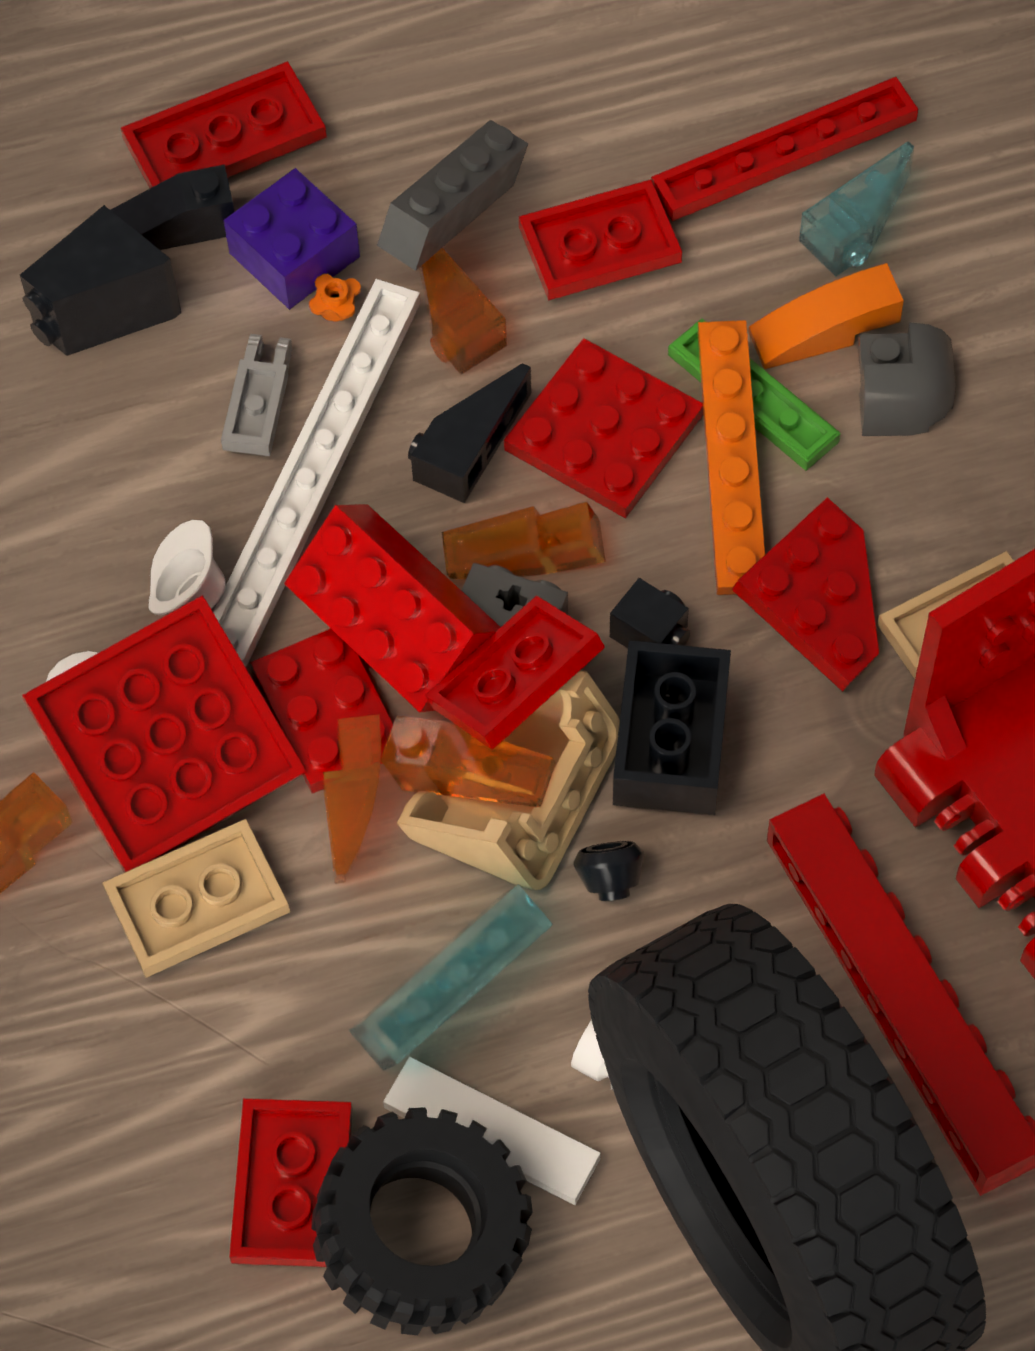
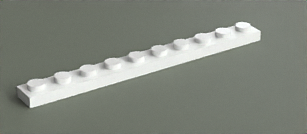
[213,279,421,667]

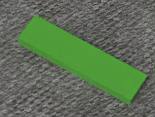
[668,318,841,471]

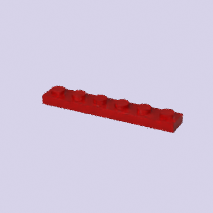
[651,77,919,221]

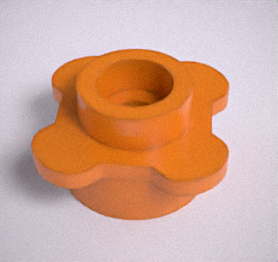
[309,274,361,322]

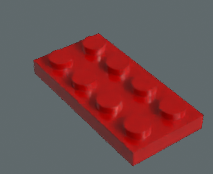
[121,61,327,188]

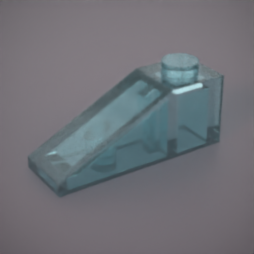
[799,141,914,277]

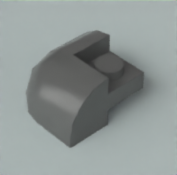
[858,322,956,436]

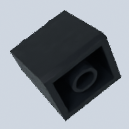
[20,205,181,356]

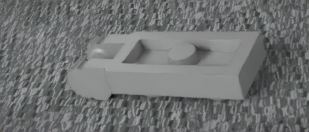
[221,334,292,456]

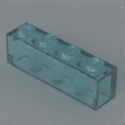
[349,884,553,1071]

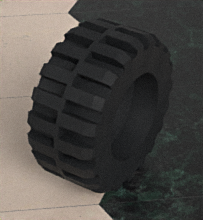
[311,1107,533,1336]

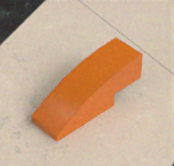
[748,263,904,370]

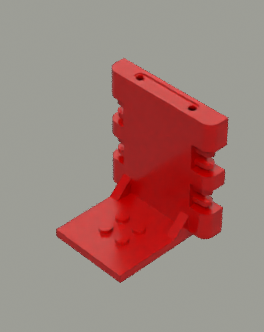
[874,549,1035,979]

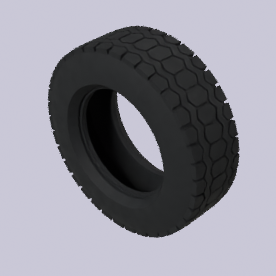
[588,904,986,1351]

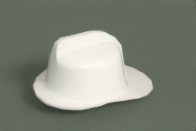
[149,520,226,615]

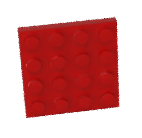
[22,595,306,873]

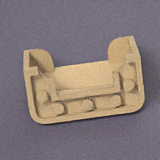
[397,670,620,890]

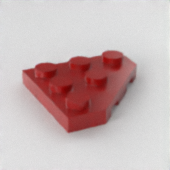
[731,497,879,692]

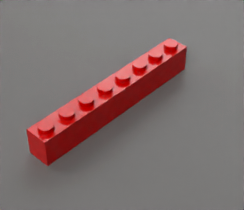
[767,793,1035,1196]

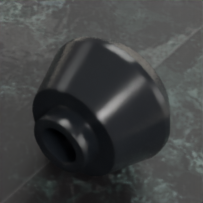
[573,841,644,901]

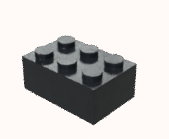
[613,640,731,815]

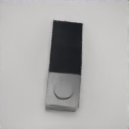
[111,164,235,250]
[408,363,532,503]

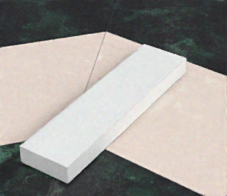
[383,1056,601,1205]

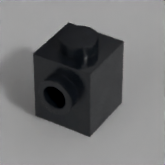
[609,578,690,648]

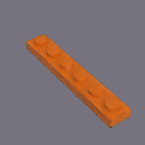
[698,320,765,595]

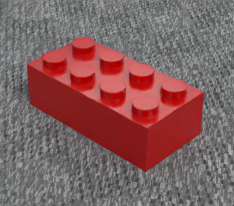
[284,504,501,713]

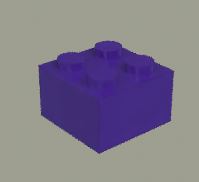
[223,168,360,310]

